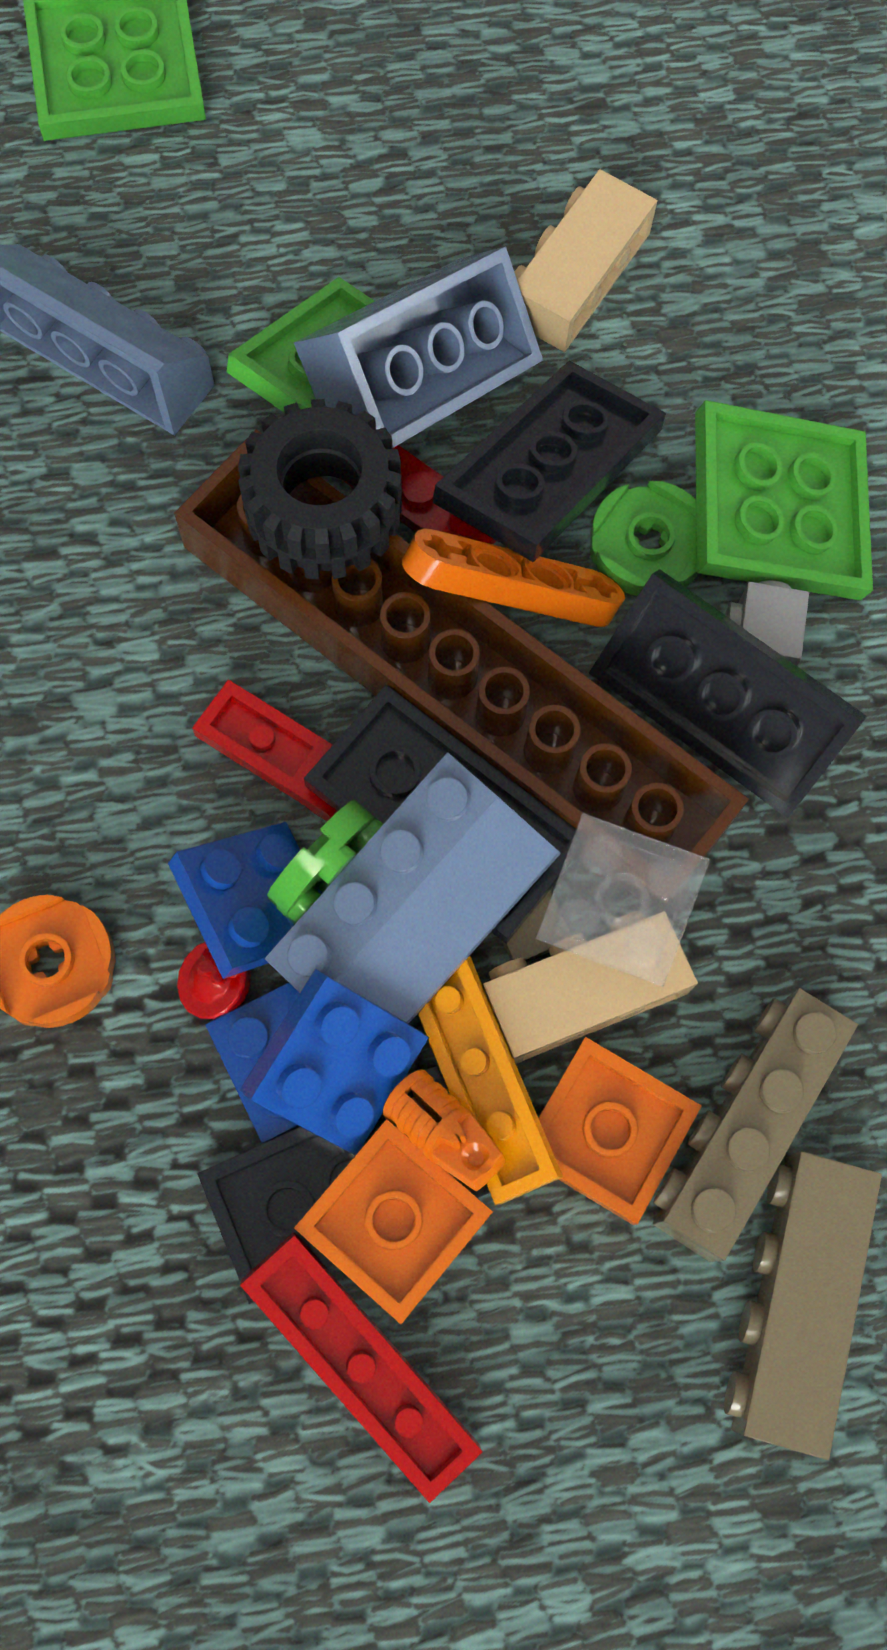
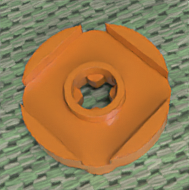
[0,895,116,1028]

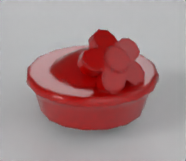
[177,942,251,1019]

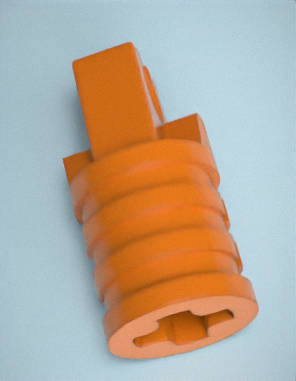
[383,1070,505,1191]

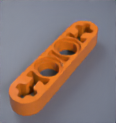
[402,529,625,627]

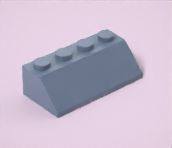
[0,244,215,436]
[294,246,543,448]
[265,752,561,1024]

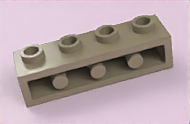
[653,988,859,1262]

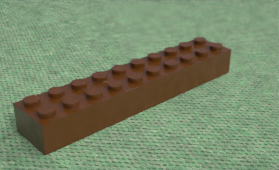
[174,429,749,914]

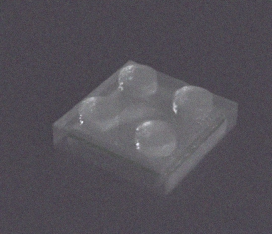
[536,813,711,987]

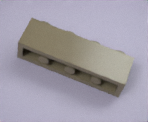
[724,1151,882,1460]

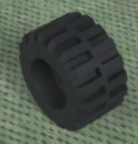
[238,399,402,580]

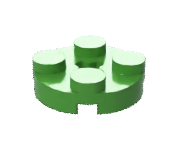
[590,481,698,597]
[267,799,383,925]

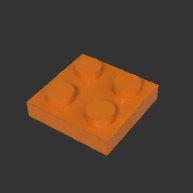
[538,1037,702,1225]
[294,1119,493,1324]

